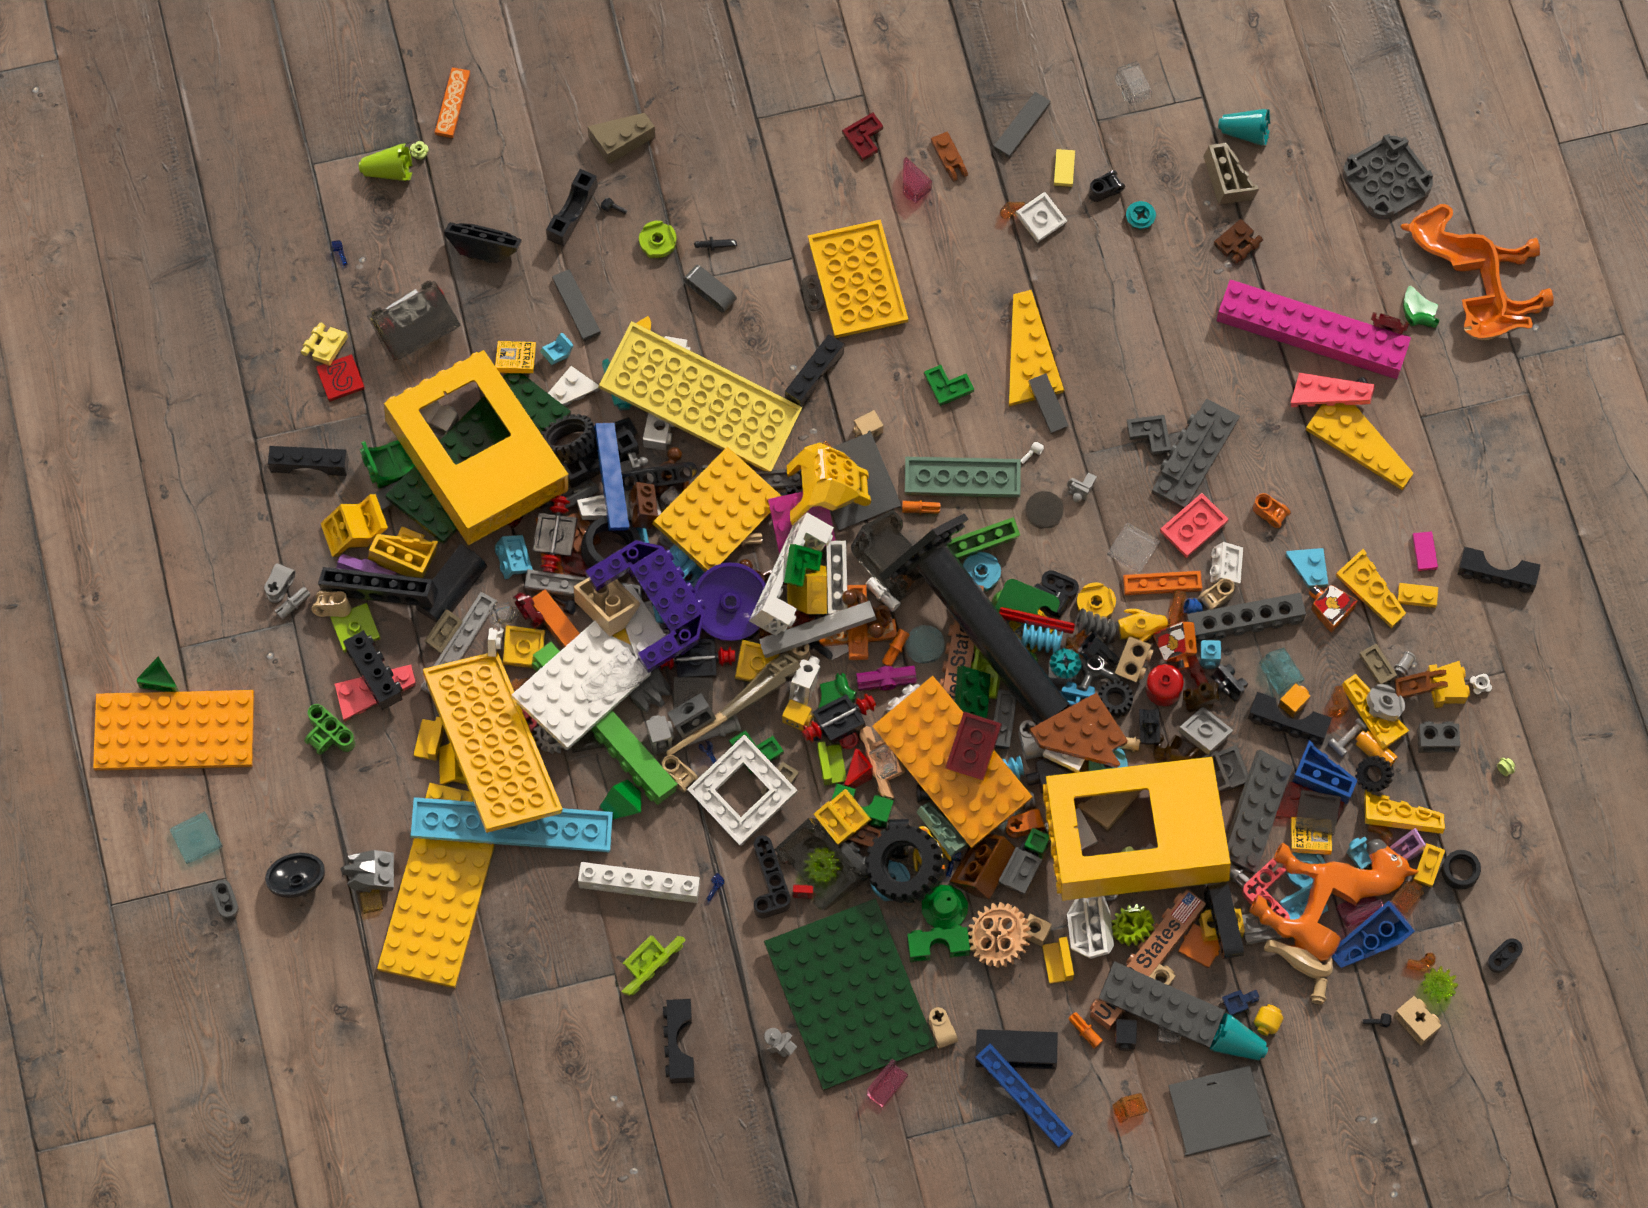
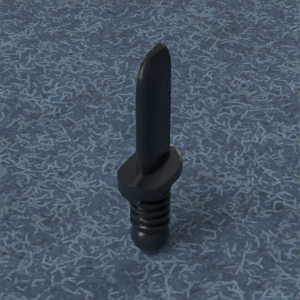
[694,237,737,251]
[808,641,833,660]

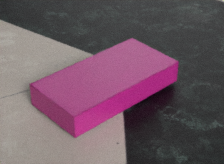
[1412,531,1438,571]

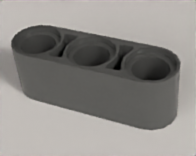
[683,265,737,312]

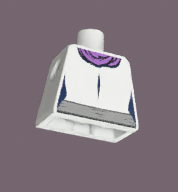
[789,656,820,706]

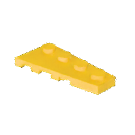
[1336,549,1406,629]
[1341,674,1409,750]
[1364,789,1445,834]

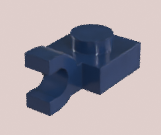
[1222,990,1259,1016]

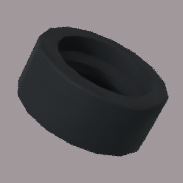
[1442,850,1481,890]

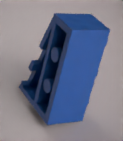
[1292,741,1357,805]

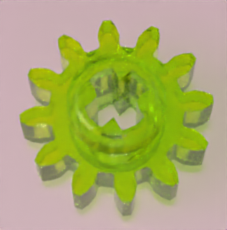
[804,848,840,883]
[1421,966,1458,1003]

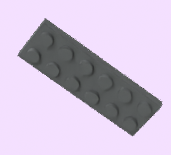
[1226,750,1292,874]
[1098,961,1225,1048]

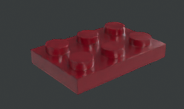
[945,712,1002,781]

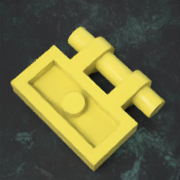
[301,323,348,366]

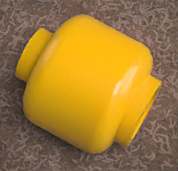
[1254,1004,1284,1036]

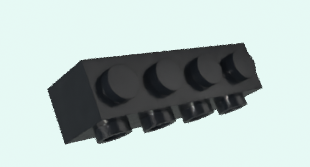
[343,630,403,710]

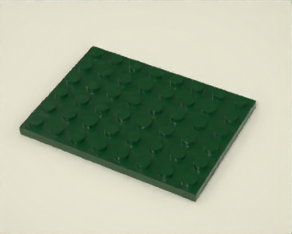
[764,898,936,1091]

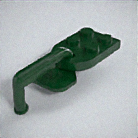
[955,666,991,718]

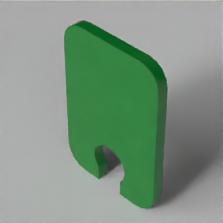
[995,579,1060,632]

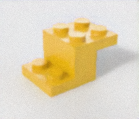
[320,494,388,557]

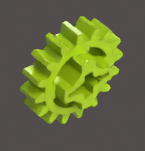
[1111,904,1155,946]

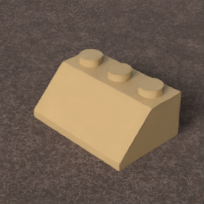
[573,578,640,637]

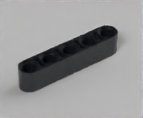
[621,462,698,491]

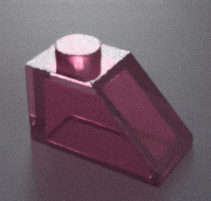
[903,157,932,203]

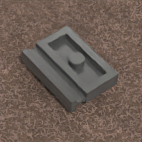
[998,847,1042,895]

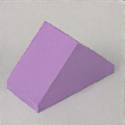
[1390,828,1426,861]

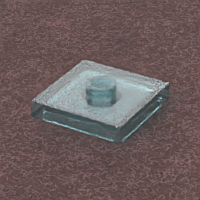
[169,811,223,864]

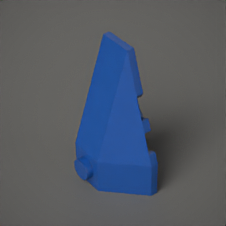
[1332,901,1415,968]

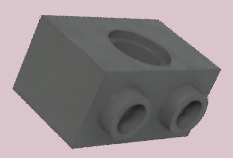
[668,693,716,739]

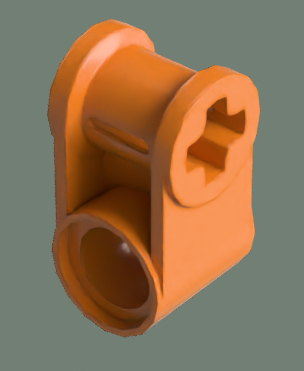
[1253,493,1291,528]
[1006,809,1046,838]

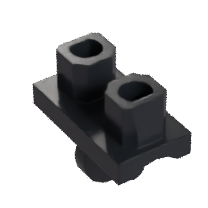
[1211,664,1248,702]
[1139,709,1160,745]

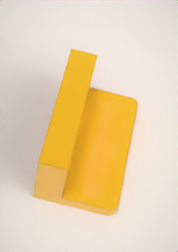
[414,717,444,761]
[439,743,466,785]
[1042,937,1074,984]

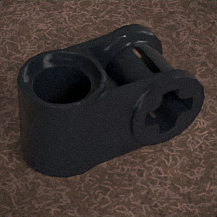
[1088,170,1126,202]

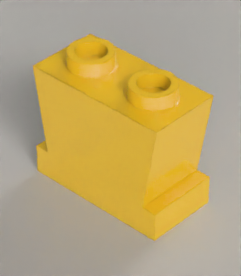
[1427,661,1470,708]

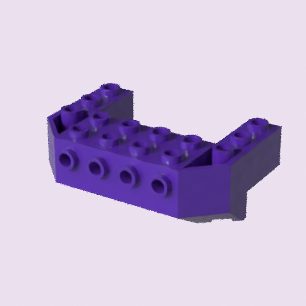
[586,540,706,673]

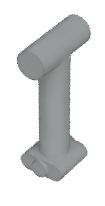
[1328,718,1368,757]

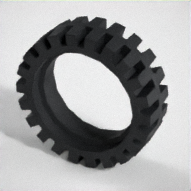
[541,414,597,464]

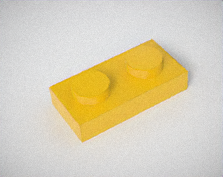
[1397,583,1438,608]
[1413,843,1445,888]

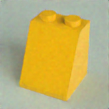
[787,566,827,614]

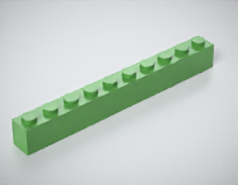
[532,642,677,805]

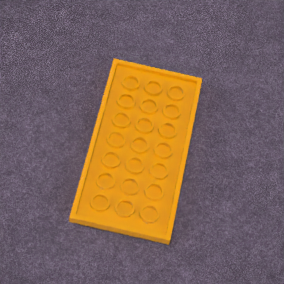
[872,676,1033,848]
[93,690,254,771]

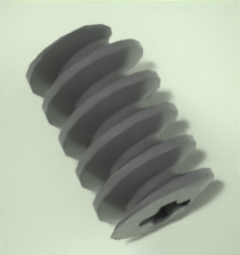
[1074,608,1118,644]

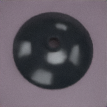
[265,853,325,898]

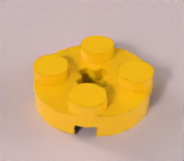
[1077,583,1116,618]

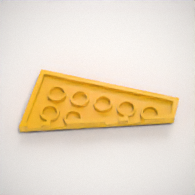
[1009,290,1064,406]
[1305,403,1414,490]

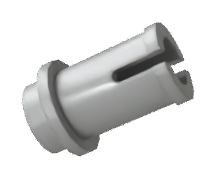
[1394,651,1416,677]

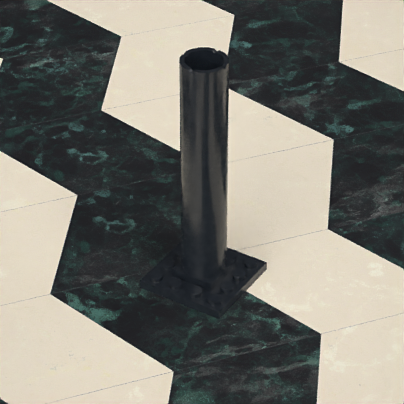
[879,514,1070,725]

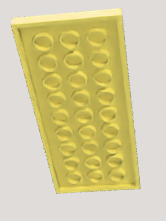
[598,321,802,472]

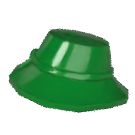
[922,885,968,930]

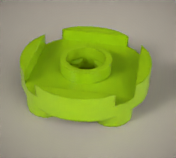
[639,221,676,258]

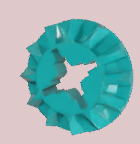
[1126,201,1156,230]
[1050,648,1081,679]

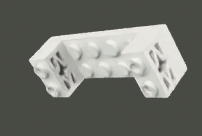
[749,513,834,636]

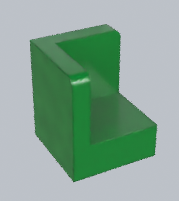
[1024,828,1050,859]

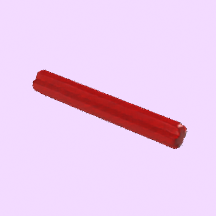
[999,607,1075,634]

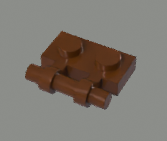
[1214,219,1263,264]

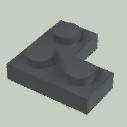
[1126,415,1171,455]

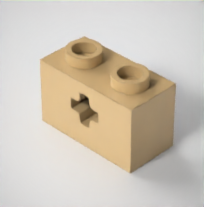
[1394,996,1442,1046]

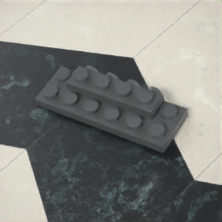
[1151,398,1240,509]

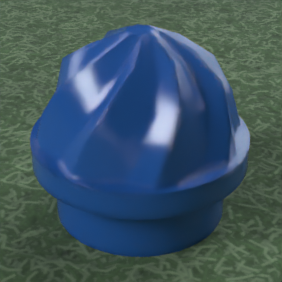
[1183,598,1203,614]

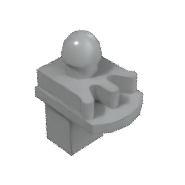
[620,452,648,472]
[1067,473,1097,502]

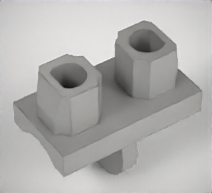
[764,1028,797,1057]

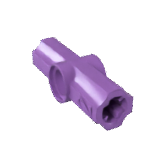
[336,554,397,575]

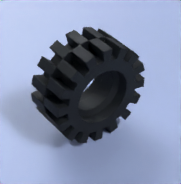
[1098,680,1133,718]
[1355,756,1394,792]

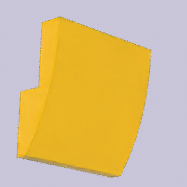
[814,789,871,845]

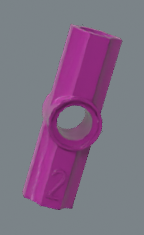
[856,666,917,691]

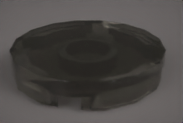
[1025,491,1064,529]

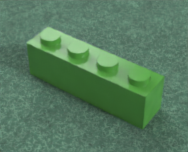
[948,517,1020,560]

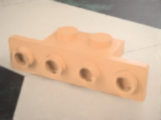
[859,726,905,800]

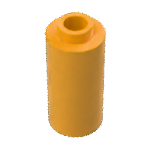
[1356,731,1398,767]

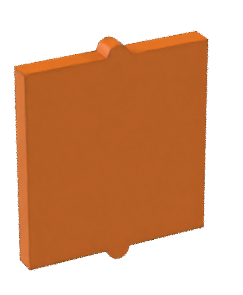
[1178,923,1220,968]

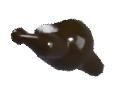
[1153,734,1200,762]

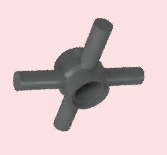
[1065,642,1121,691]

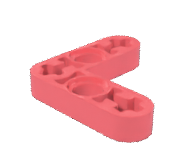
[1242,858,1290,919]

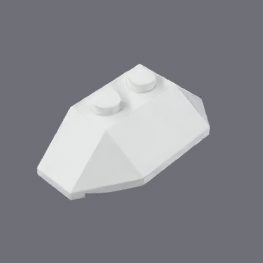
[1067,896,1114,959]

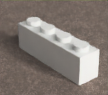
[826,541,847,615]

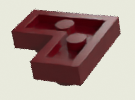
[842,112,883,161]

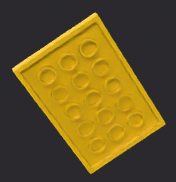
[808,220,908,338]
[652,447,781,572]

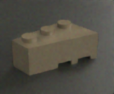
[587,113,655,164]
[1203,143,1259,205]

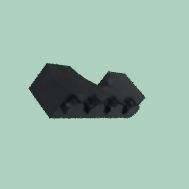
[546,169,598,247]
[785,334,844,408]
[562,430,639,488]
[268,446,349,476]
[1457,546,1540,593]
[1248,692,1332,745]
[663,999,695,1084]

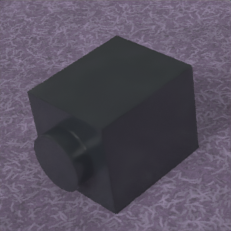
[1114,1019,1137,1051]

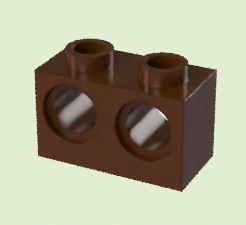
[628,482,658,529]

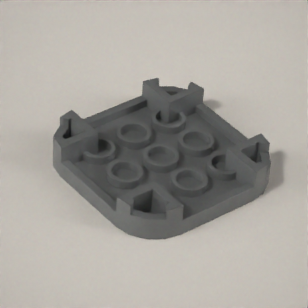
[1343,134,1433,219]

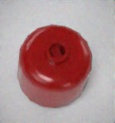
[1145,664,1184,707]

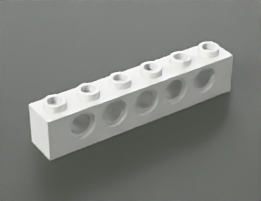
[643,336,691,451]
[578,862,700,903]

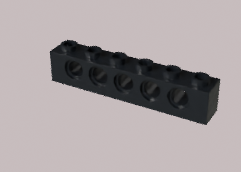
[318,567,438,608]

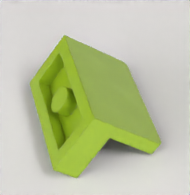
[817,741,847,786]

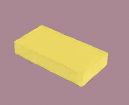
[1054,149,1075,187]

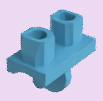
[1061,682,1095,707]

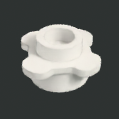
[1470,674,1492,695]

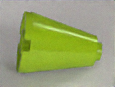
[359,143,412,181]

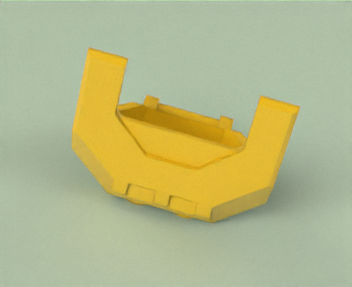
[787,442,871,525]

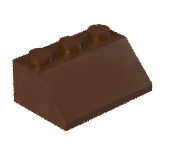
[949,834,1016,899]

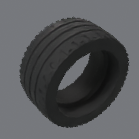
[581,516,641,568]

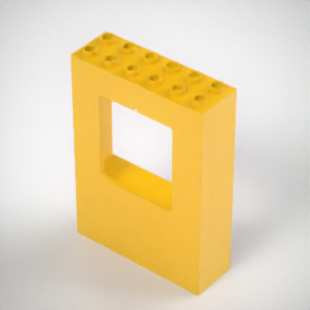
[384,350,568,545]
[1043,757,1231,901]

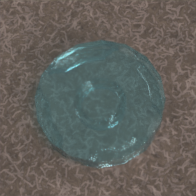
[906,625,945,664]

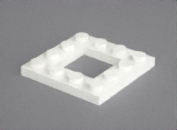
[687,735,799,846]

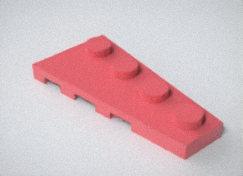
[1291,373,1374,407]
[335,665,416,722]

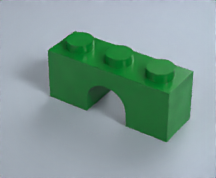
[831,784,894,828]
[907,925,970,962]

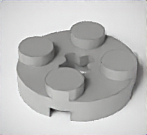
[1366,684,1405,721]

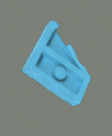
[1286,548,1328,588]

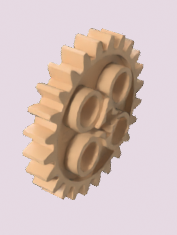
[968,902,1031,968]

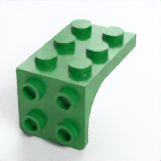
[360,440,415,489]

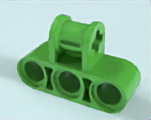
[304,704,355,755]

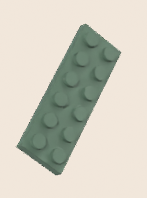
[905,457,1021,497]

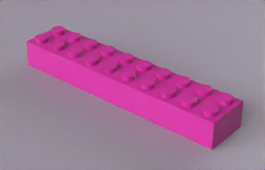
[1216,279,1411,379]

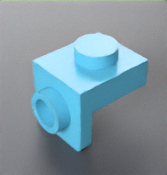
[540,333,573,365]
[1199,640,1221,669]
[1346,837,1372,869]

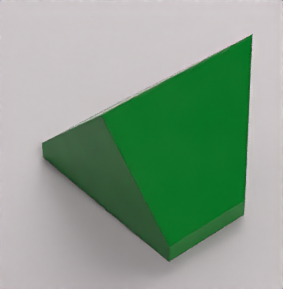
[137,656,178,692]
[599,779,641,820]

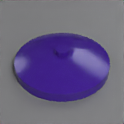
[693,563,766,641]

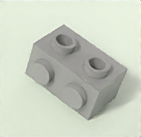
[646,715,674,755]

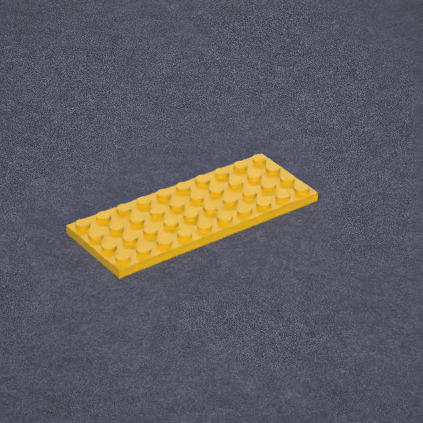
[422,651,563,833]
[377,783,495,988]

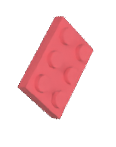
[1160,493,1229,558]

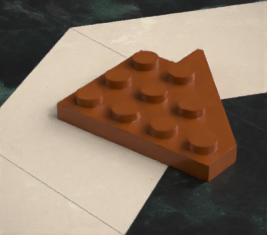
[1029,692,1128,768]

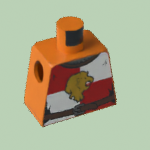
[1308,585,1358,633]
[1153,621,1197,670]

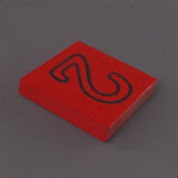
[316,354,365,402]

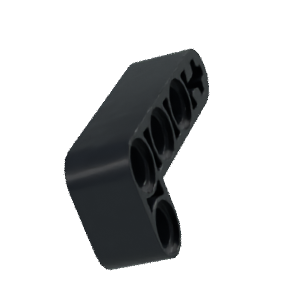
[754,835,791,919]
[1204,881,1244,959]

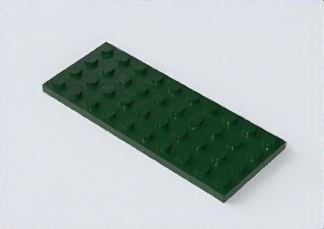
[385,373,571,544]

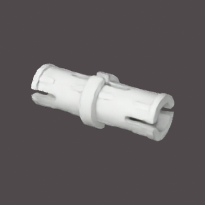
[865,577,901,612]

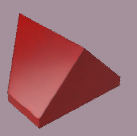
[844,748,873,789]

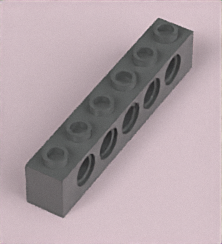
[1185,593,1306,643]

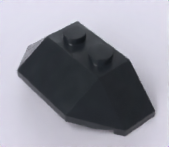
[444,222,522,263]

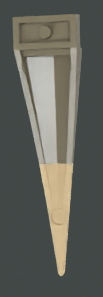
[666,653,801,755]

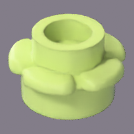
[410,141,429,159]
[1497,758,1515,776]

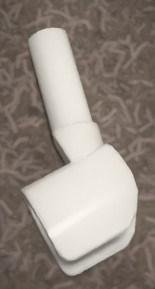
[1021,442,1044,464]

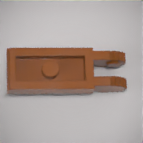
[931,131,968,181]
[1395,670,1448,699]

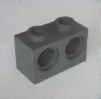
[1417,721,1461,753]

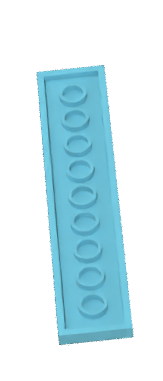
[411,797,613,852]

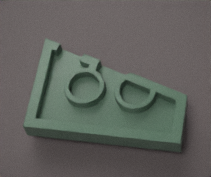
[916,802,969,856]

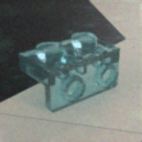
[1259,648,1305,694]

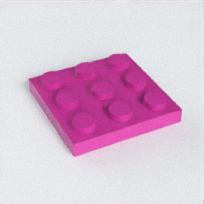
[768,492,836,554]

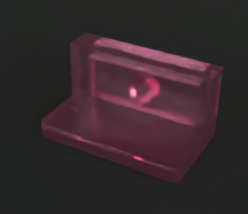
[1336,896,1384,928]
[867,1059,908,1107]

